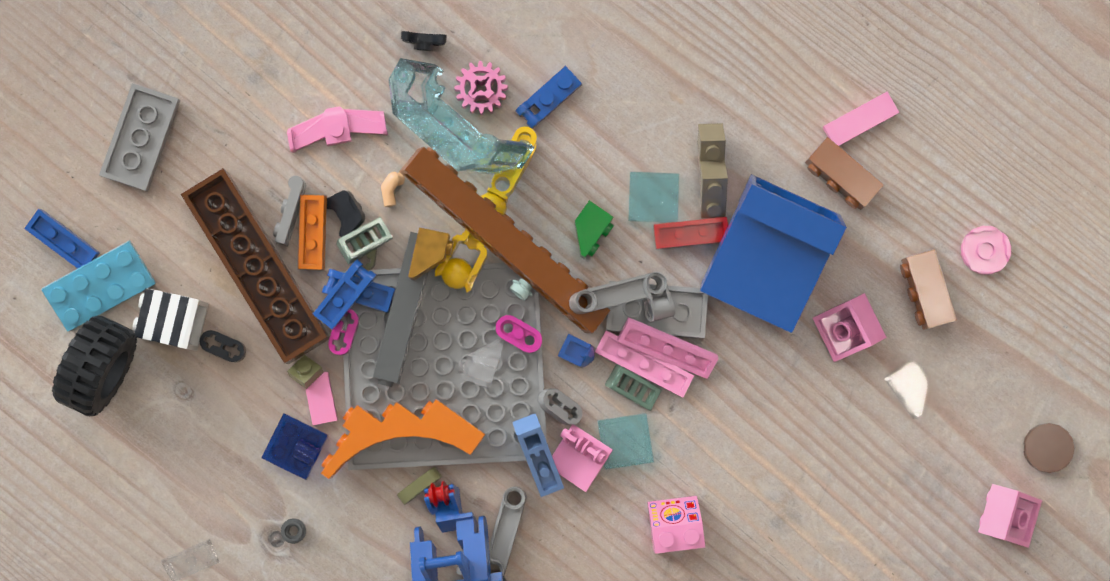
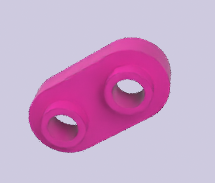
[496,315,542,353]

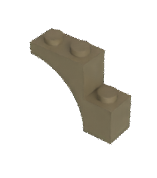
[697,123,728,218]

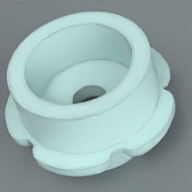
[509,278,532,301]

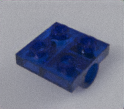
[261,413,329,480]

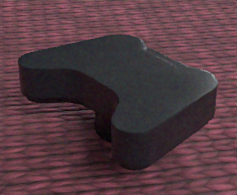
[401,31,447,51]
[327,190,365,237]

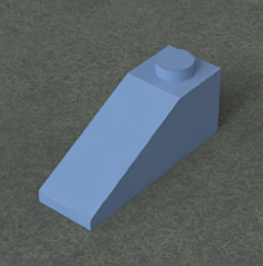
[512,413,564,497]

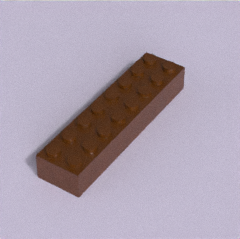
[181,168,330,364]

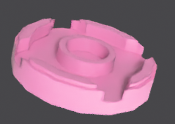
[961,226,1011,275]

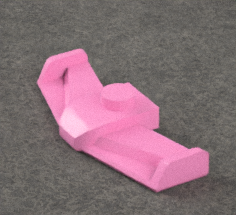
[287,107,388,153]

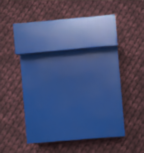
[700,174,847,333]

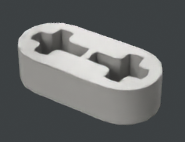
[538,389,582,425]

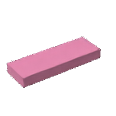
[822,91,900,146]

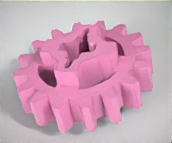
[454,61,508,115]

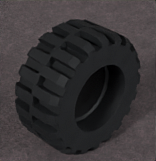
[52,315,137,417]

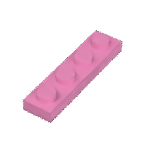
[618,317,718,379]
[595,330,694,398]

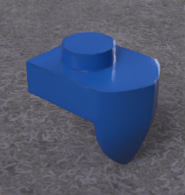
[558,334,595,368]

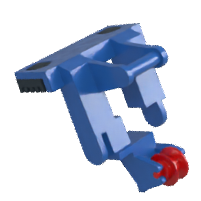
[410,481,506,581]

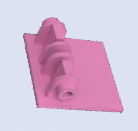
[552,424,613,492]

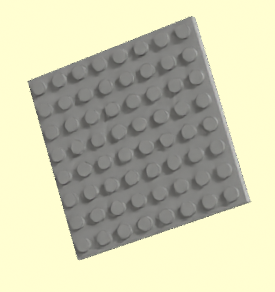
[340,263,547,470]

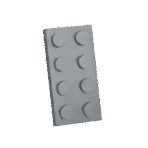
[99,83,181,192]
[606,281,708,339]

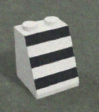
[132,288,209,351]

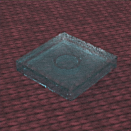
[628,172,679,223]
[597,413,654,470]

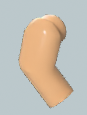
[381,172,405,207]

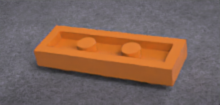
[298,195,327,270]

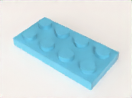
[41,240,156,332]

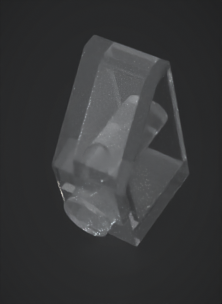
[458,339,505,388]
[885,360,928,419]

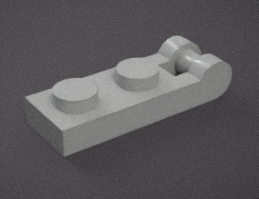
[273,176,307,246]

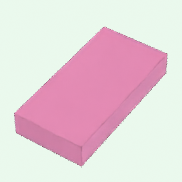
[306,372,338,425]

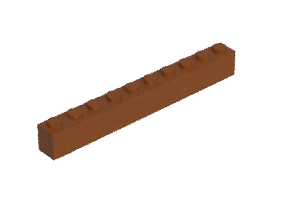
[399,147,611,334]

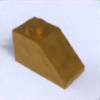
[408,227,454,280]

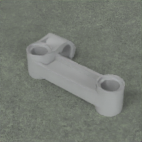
[569,272,675,322]
[456,486,527,576]

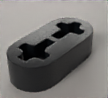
[199,330,246,363]

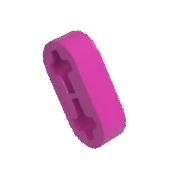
[328,309,359,355]

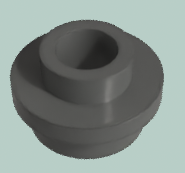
[281,518,306,544]

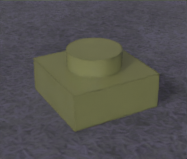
[287,355,324,389]

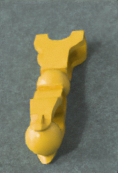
[435,127,537,293]

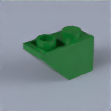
[575,200,614,260]

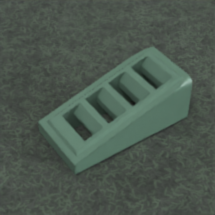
[336,217,393,265]
[605,364,662,411]

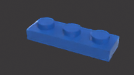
[24,209,100,269]

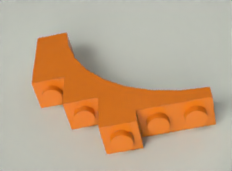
[321,399,486,479]

